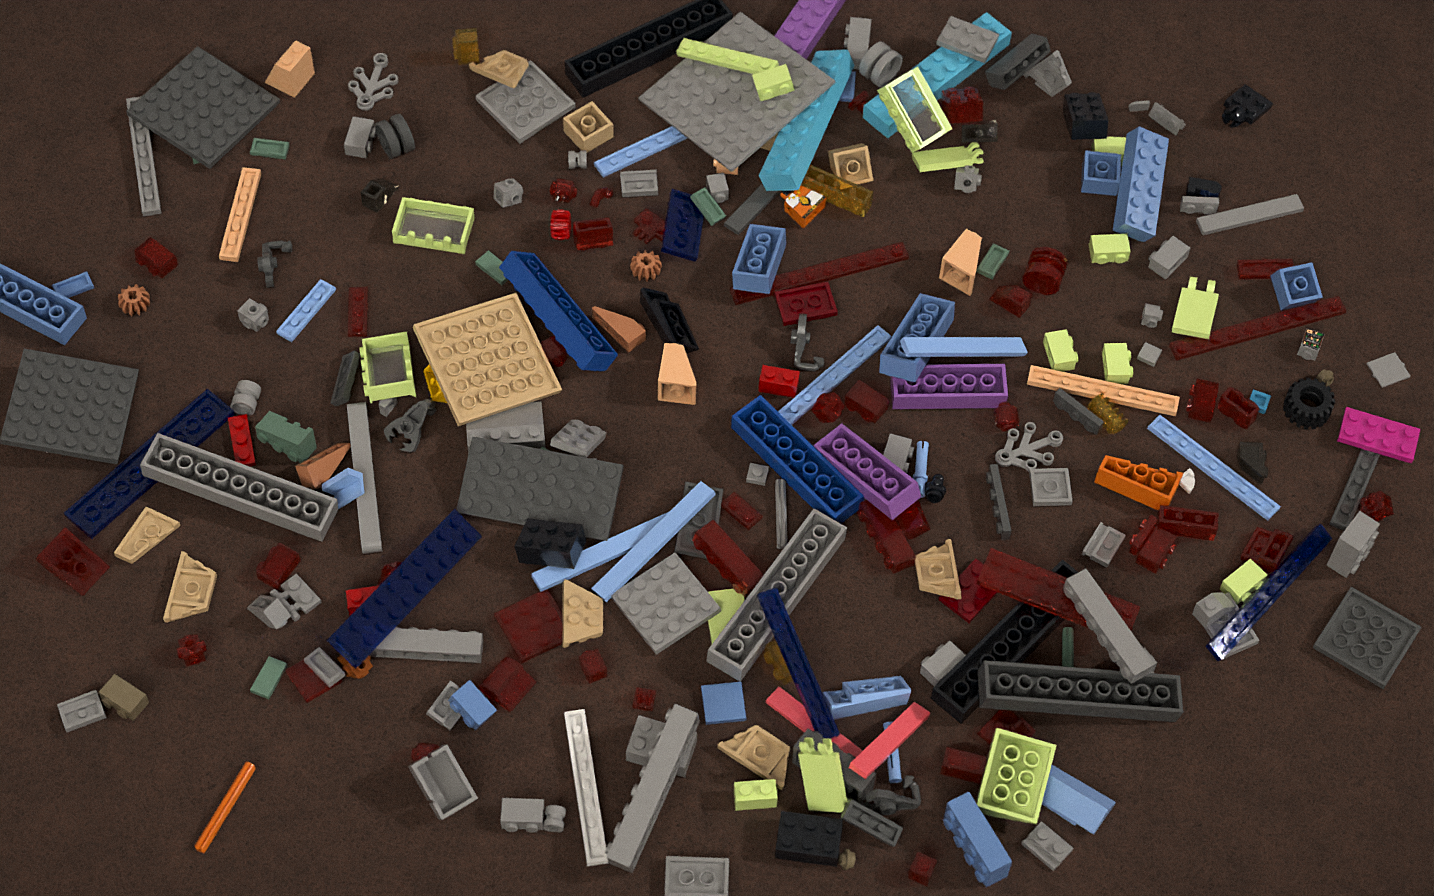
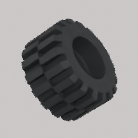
[1283,378,1335,430]

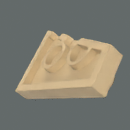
[114,507,180,564]

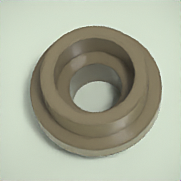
[1317,369,1334,386]
[839,849,855,870]

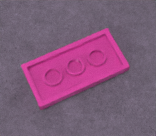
[1337,407,1420,464]

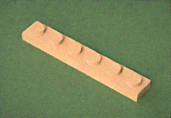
[219,167,261,262]

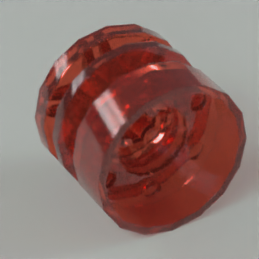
[1022,247,1068,295]

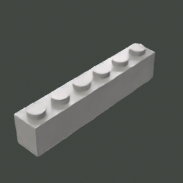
[1063,569,1155,684]
[359,625,483,663]

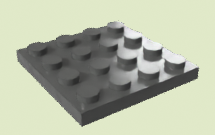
[1313,587,1422,689]

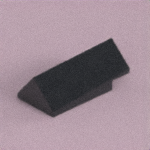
[640,288,699,354]

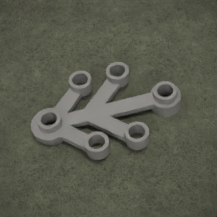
[348,53,398,110]
[995,422,1063,472]

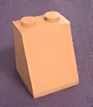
[265,40,315,98]
[939,229,982,296]
[658,343,696,405]

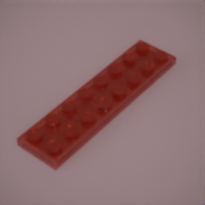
[976,548,1141,631]

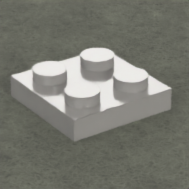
[1029,468,1073,506]

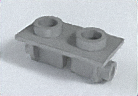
[1148,102,1186,135]

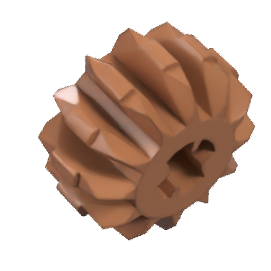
[630,250,662,281]
[118,284,150,316]

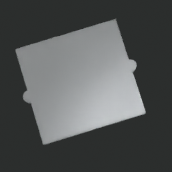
[1367,352,1411,388]

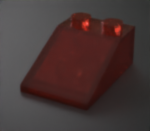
[35,527,110,596]

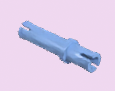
[913,441,929,498]
[883,722,902,783]

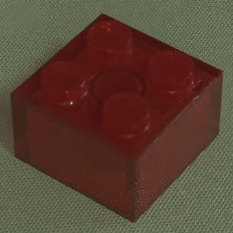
[941,87,983,123]

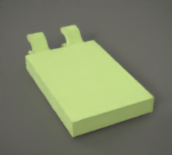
[912,142,984,172]
[1172,276,1219,339]
[708,587,745,644]
[798,737,847,813]

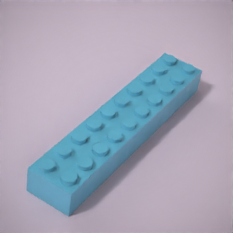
[863,12,1012,138]
[759,50,855,191]

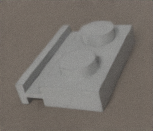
[620,170,658,197]
[1082,522,1126,568]
[426,681,461,731]
[57,690,106,732]
[1022,821,1073,871]

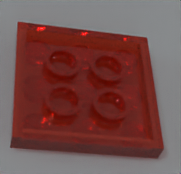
[494,589,562,663]

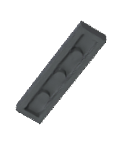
[985,464,1011,540]

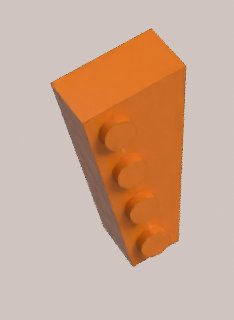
[1094,455,1184,513]

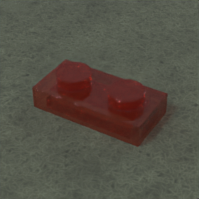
[721,492,762,531]

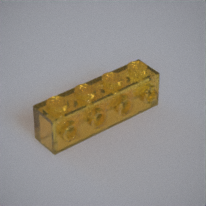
[801,165,873,217]

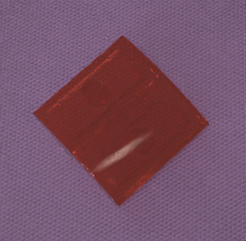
[285,660,342,703]
[977,709,1036,745]

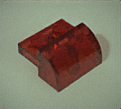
[1241,527,1293,573]
[477,657,536,712]

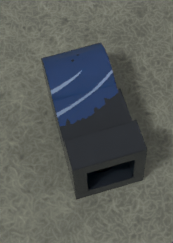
[1186,177,1222,198]

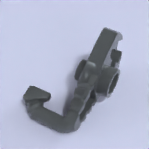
[257,240,292,288]
[790,313,824,372]
[384,399,437,453]
[860,776,921,815]

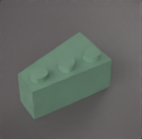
[255,411,317,463]

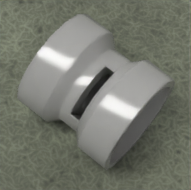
[568,150,587,169]
[543,805,566,832]

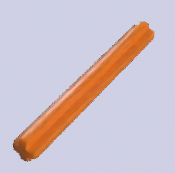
[195,762,256,853]

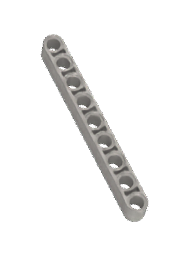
[347,402,382,554]

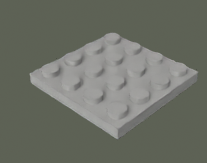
[476,61,575,143]
[611,553,721,655]

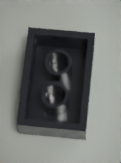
[1063,92,1109,140]
[514,518,586,569]
[775,811,843,867]

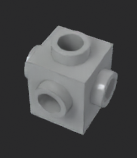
[954,165,982,193]
[494,178,523,207]
[237,298,269,332]

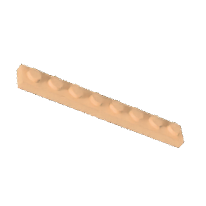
[1027,365,1180,416]

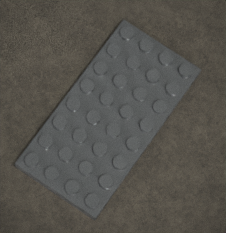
[456,436,624,541]

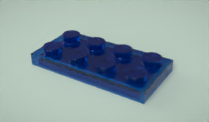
[661,189,704,262]

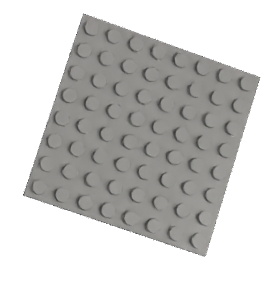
[638,12,836,172]

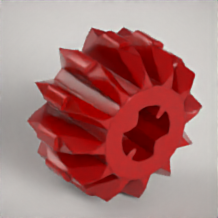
[550,209,571,240]

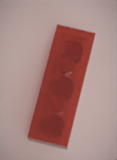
[1237,259,1294,279]
[348,287,368,337]

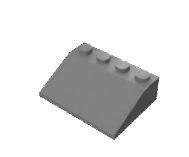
[466,401,545,454]

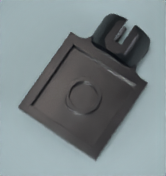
[1222,84,1273,128]

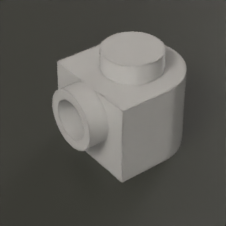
[1141,303,1163,328]

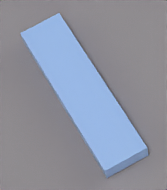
[276,279,336,342]

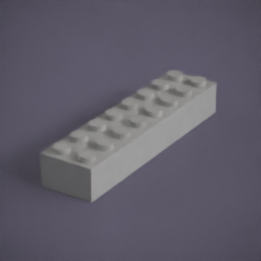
[605,704,700,873]

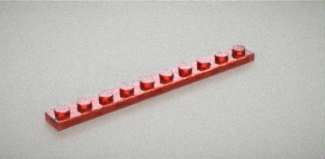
[730,242,909,306]
[1169,296,1347,361]

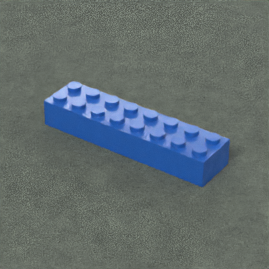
[499,251,618,371]
[731,395,864,524]

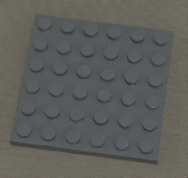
[126,46,280,169]
[0,348,139,465]

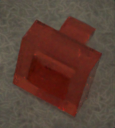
[847,90,869,114]
[633,687,656,711]

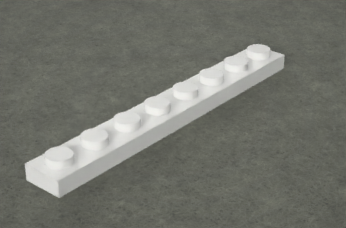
[564,709,608,866]

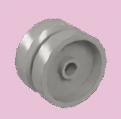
[859,42,903,87]

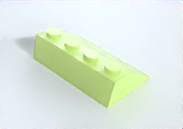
[976,728,1057,824]

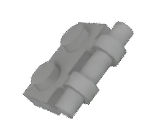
[270,574,321,621]

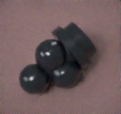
[925,474,946,503]

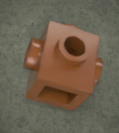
[337,646,373,679]

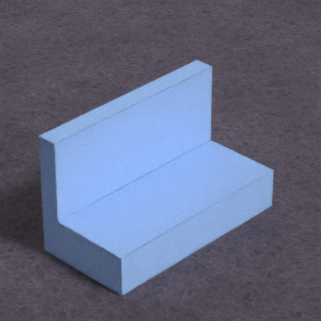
[322,468,364,509]

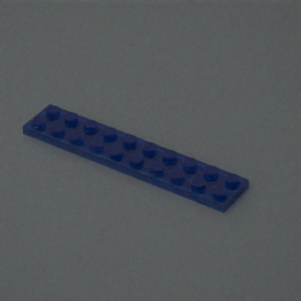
[64,389,235,539]
[327,509,482,669]

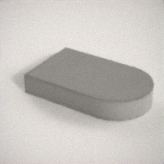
[1128,101,1150,111]

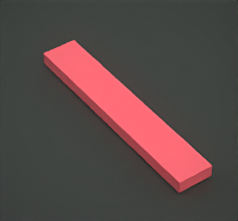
[766,687,863,758]
[849,702,931,779]

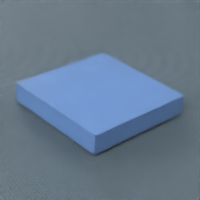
[701,682,746,725]

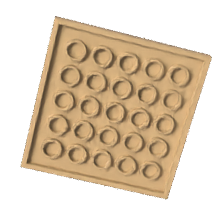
[413,293,562,426]

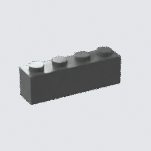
[985,34,1051,90]

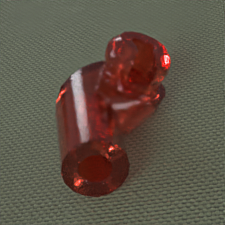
[589,187,613,208]

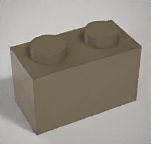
[99,674,149,721]

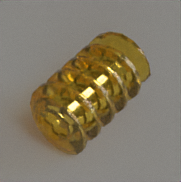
[1087,393,1129,434]

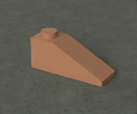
[592,306,646,352]
[295,443,351,489]

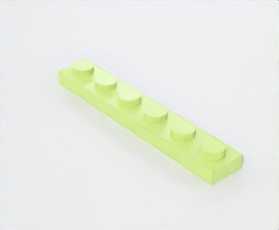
[676,38,779,74]

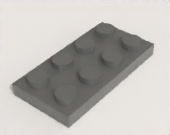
[674,482,723,560]

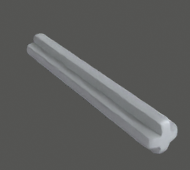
[775,479,787,549]

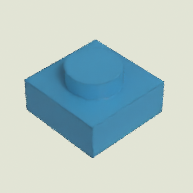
[1247,389,1271,414]

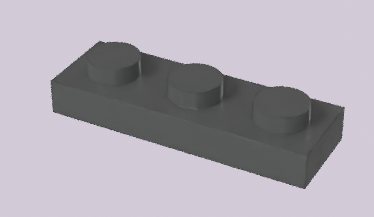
[331,350,360,406]
[1053,388,1104,435]
[840,799,903,847]

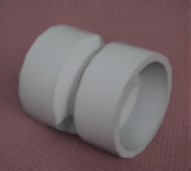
[230,380,261,416]

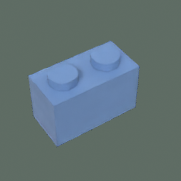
[448,680,497,731]

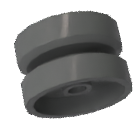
[375,113,415,159]

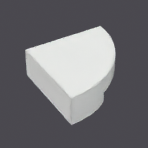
[1179,468,1195,494]

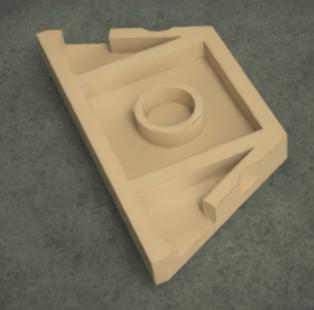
[469,50,529,88]
[914,539,961,599]
[163,551,217,622]
[562,579,603,648]
[717,725,790,791]

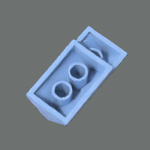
[823,676,911,721]
[1042,765,1116,835]

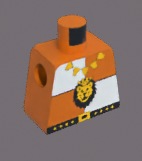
[780,186,826,228]

